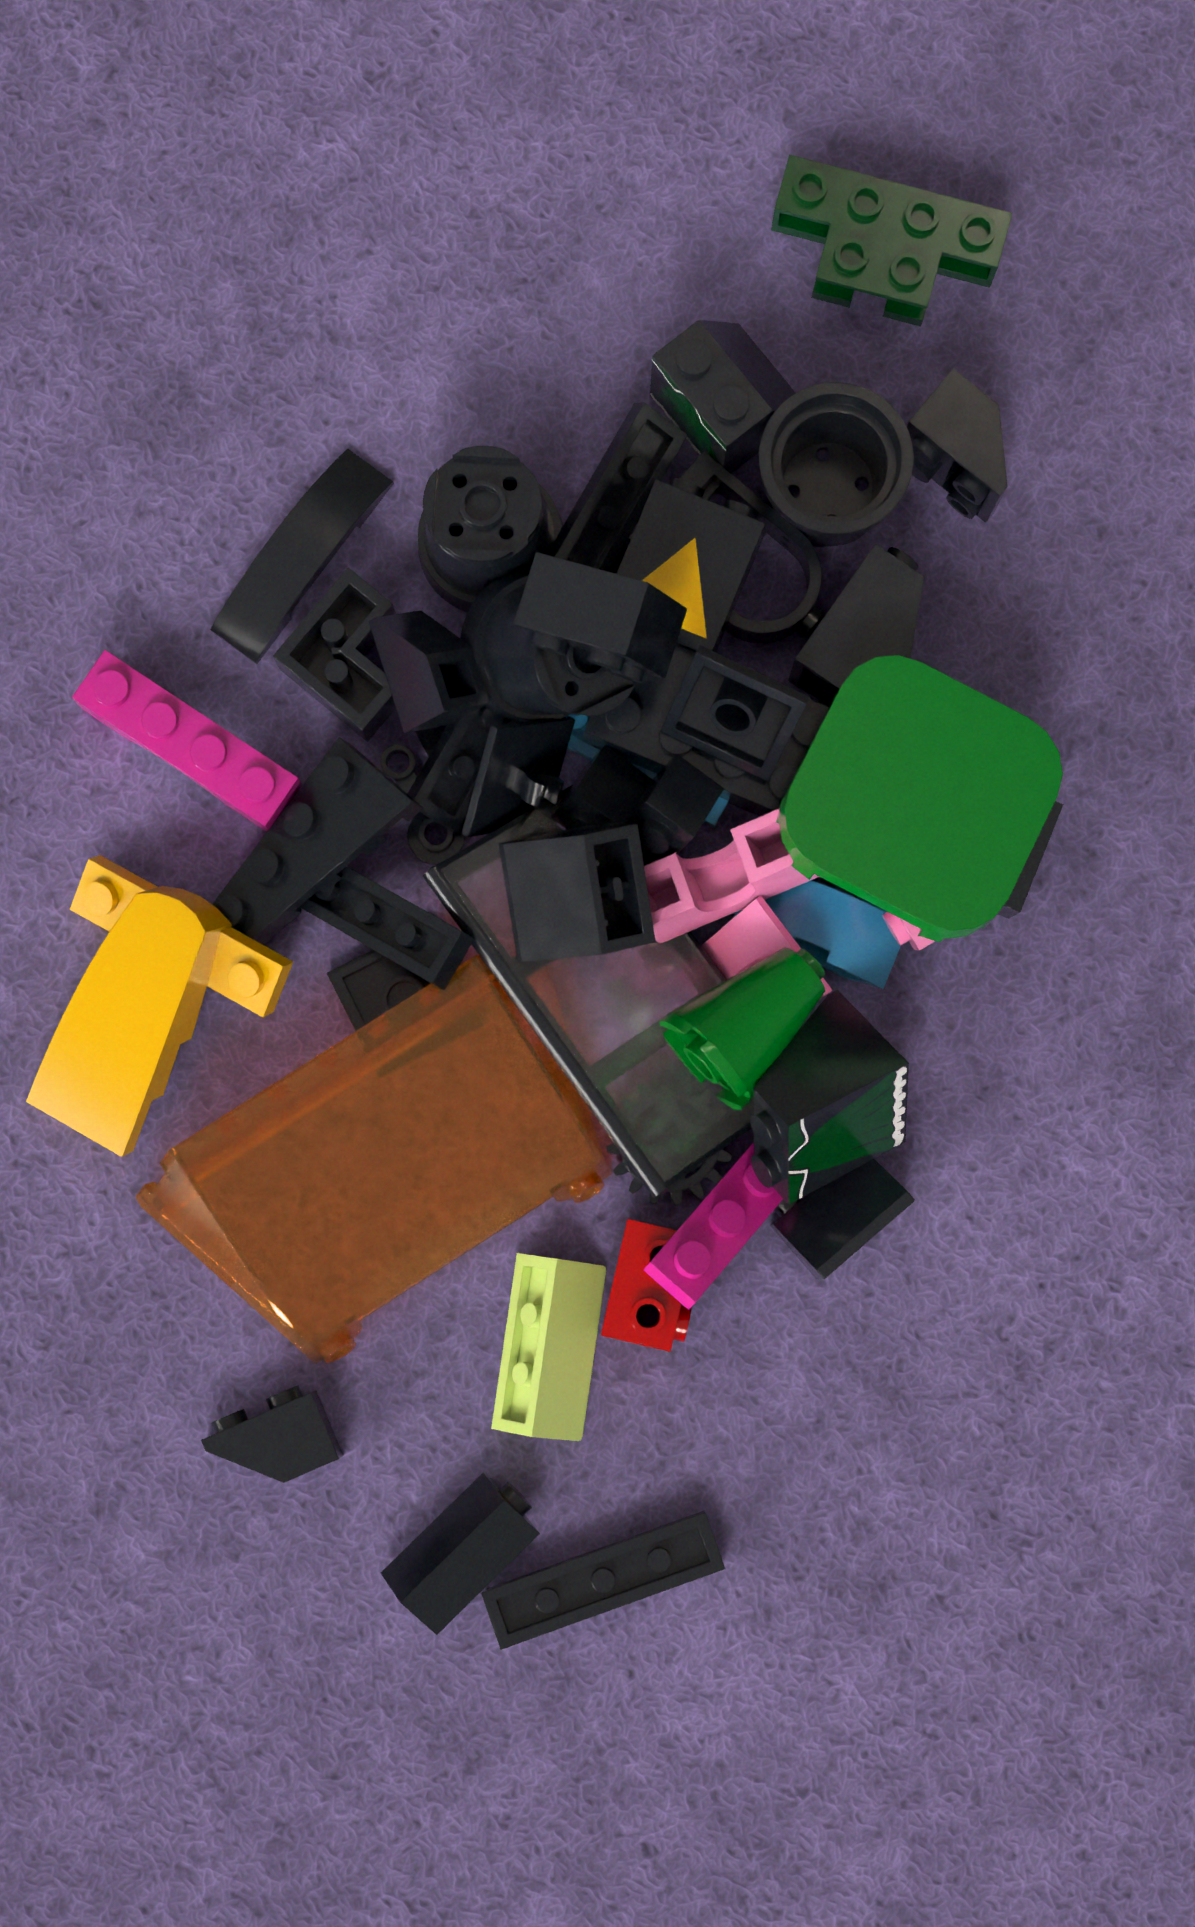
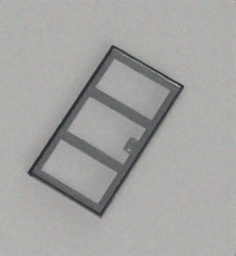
[423,785,754,1198]

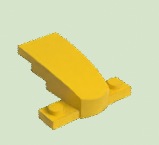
[26,855,293,1157]

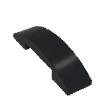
[210,449,394,664]

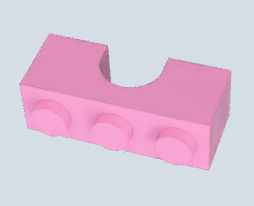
[644,808,819,944]

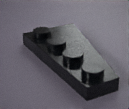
[212,737,424,945]

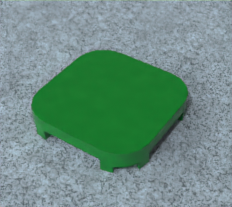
[776,655,1063,942]

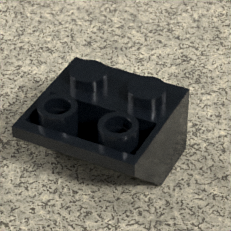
[907,368,1008,523]
[498,821,656,962]

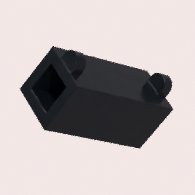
[381,1473,540,1635]

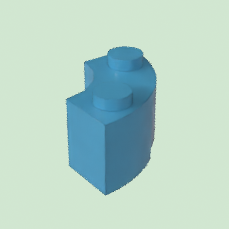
[734,880,901,989]

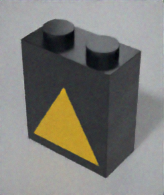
[617,477,766,652]

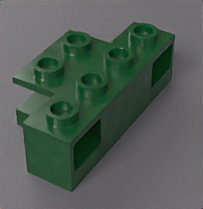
[771,154,1012,327]

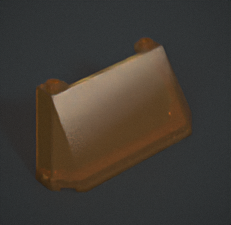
[135,950,612,1364]

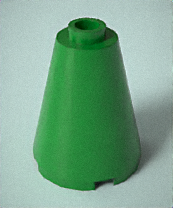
[659,947,825,1110]

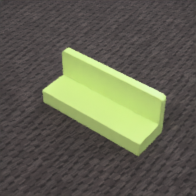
[491,1253,606,1441]

